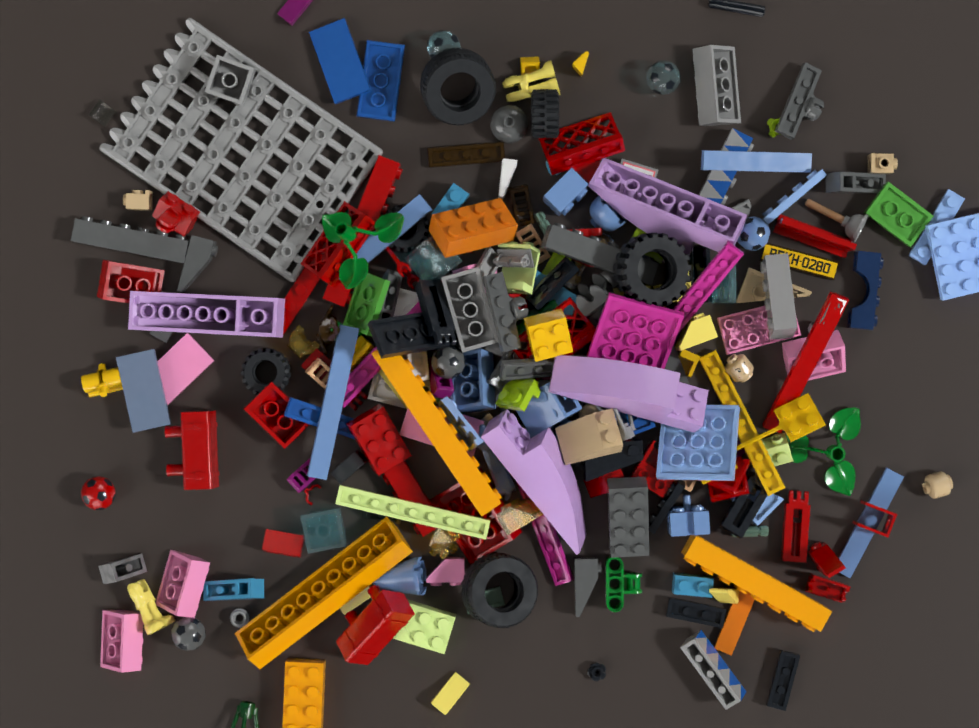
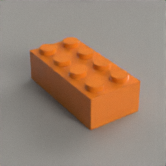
[429,198,518,258]

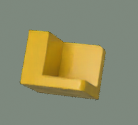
[678,349,701,377]

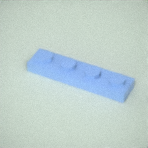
[762,169,827,224]
[908,189,965,265]

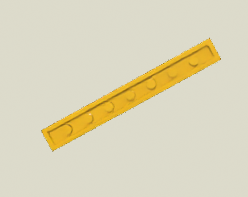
[699,350,785,496]

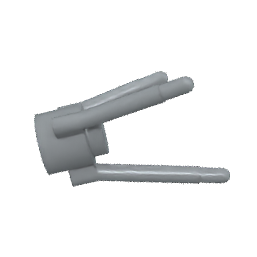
[596,405,636,441]

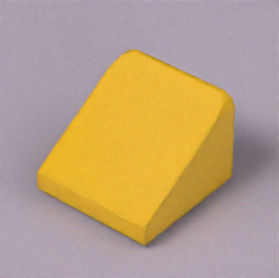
[572,51,589,77]
[520,57,540,75]

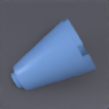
[373,557,427,595]

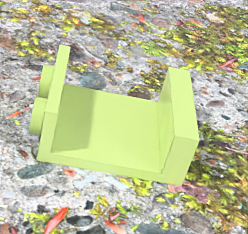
[498,241,541,295]

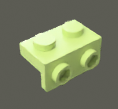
[761,433,793,466]

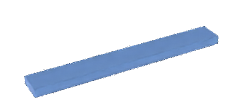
[307,324,359,480]

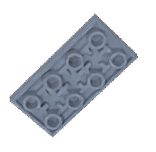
[116,349,171,433]

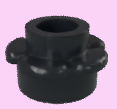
[588,662,606,681]

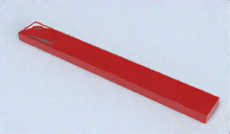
[763,291,849,434]

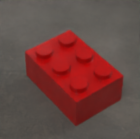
[346,404,412,476]

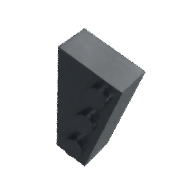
[583,439,643,482]

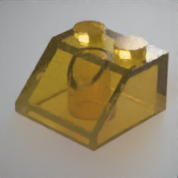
[496,498,544,535]

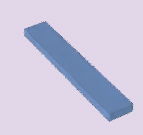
[701,150,812,173]
[339,194,433,281]
[838,468,904,578]

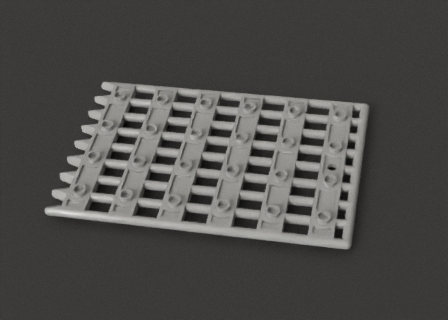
[99,18,383,282]

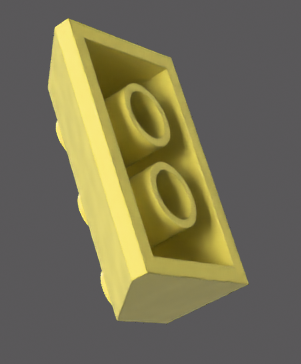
[675,313,718,351]

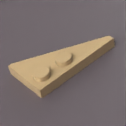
[735,268,812,303]

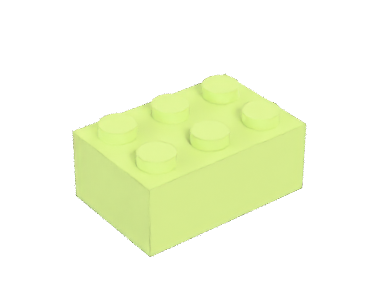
[393,599,456,654]

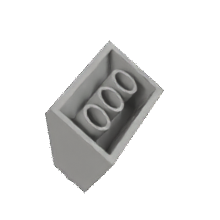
[693,45,741,126]
[441,267,499,353]

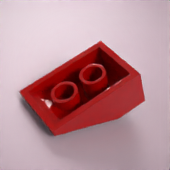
[97,259,165,303]
[244,381,310,449]

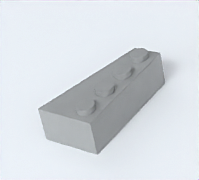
[760,253,797,340]

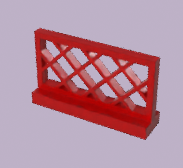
[539,112,625,175]
[301,201,375,287]
[773,214,857,259]
[513,297,596,380]

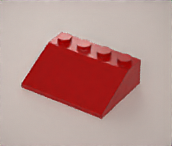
[429,468,522,564]

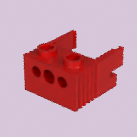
[629,440,674,498]

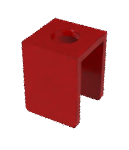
[852,500,897,537]

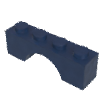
[847,251,884,330]

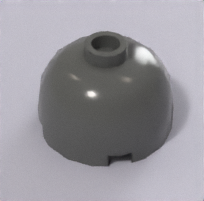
[490,105,528,144]

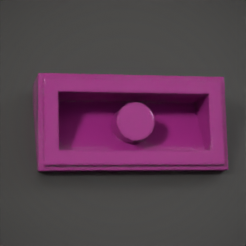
[277,0,313,26]

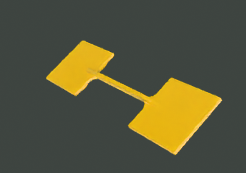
[701,393,826,485]

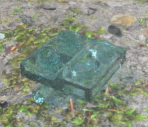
[712,265,737,304]

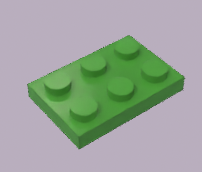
[864,182,933,247]
[343,273,390,336]

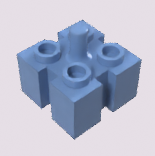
[667,495,710,537]

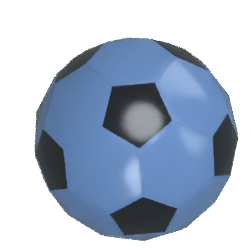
[737,216,770,251]

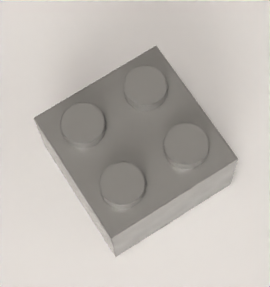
[205,55,256,106]

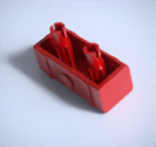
[165,410,220,490]
[336,585,415,665]

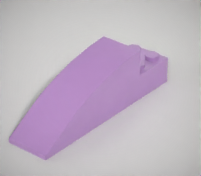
[588,158,747,255]
[128,291,285,338]
[548,355,709,433]
[481,409,586,555]

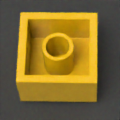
[524,309,573,362]

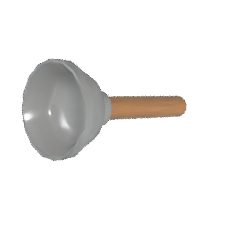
[805,199,869,243]

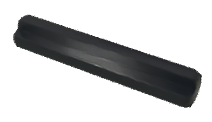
[708,0,765,17]

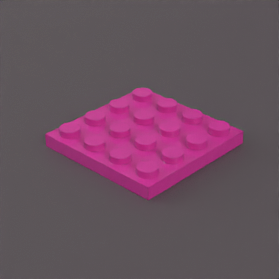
[586,293,684,369]

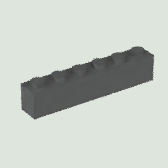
[71,216,190,264]
[540,223,659,286]

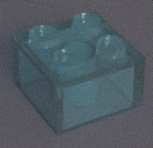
[404,236,463,280]
[301,507,348,554]

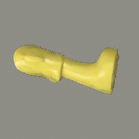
[502,60,561,102]
[127,579,176,635]

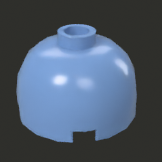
[590,196,627,232]

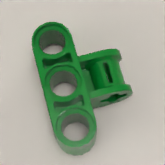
[605,556,642,612]

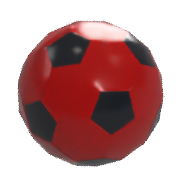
[81,476,116,510]

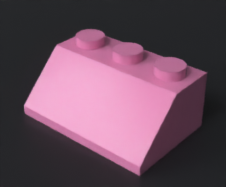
[782,330,846,381]
[155,550,210,618]
[100,610,144,673]

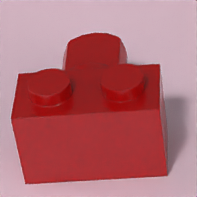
[152,191,200,237]

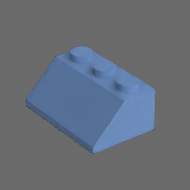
[450,348,496,412]

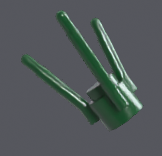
[230,701,259,728]

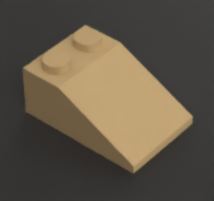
[555,408,623,465]

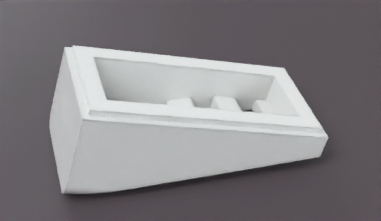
[498,158,518,200]

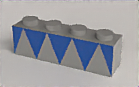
[698,128,754,205]
[680,630,746,710]

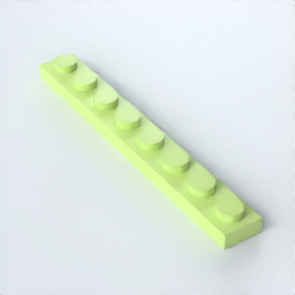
[335,485,491,539]

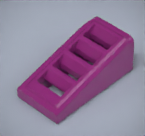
[428,357,454,398]
[286,457,316,493]

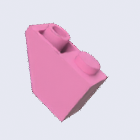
[426,557,465,586]

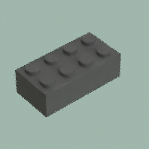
[607,476,649,558]

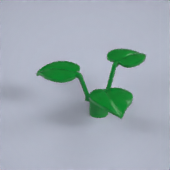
[322,212,404,289]
[786,407,861,496]

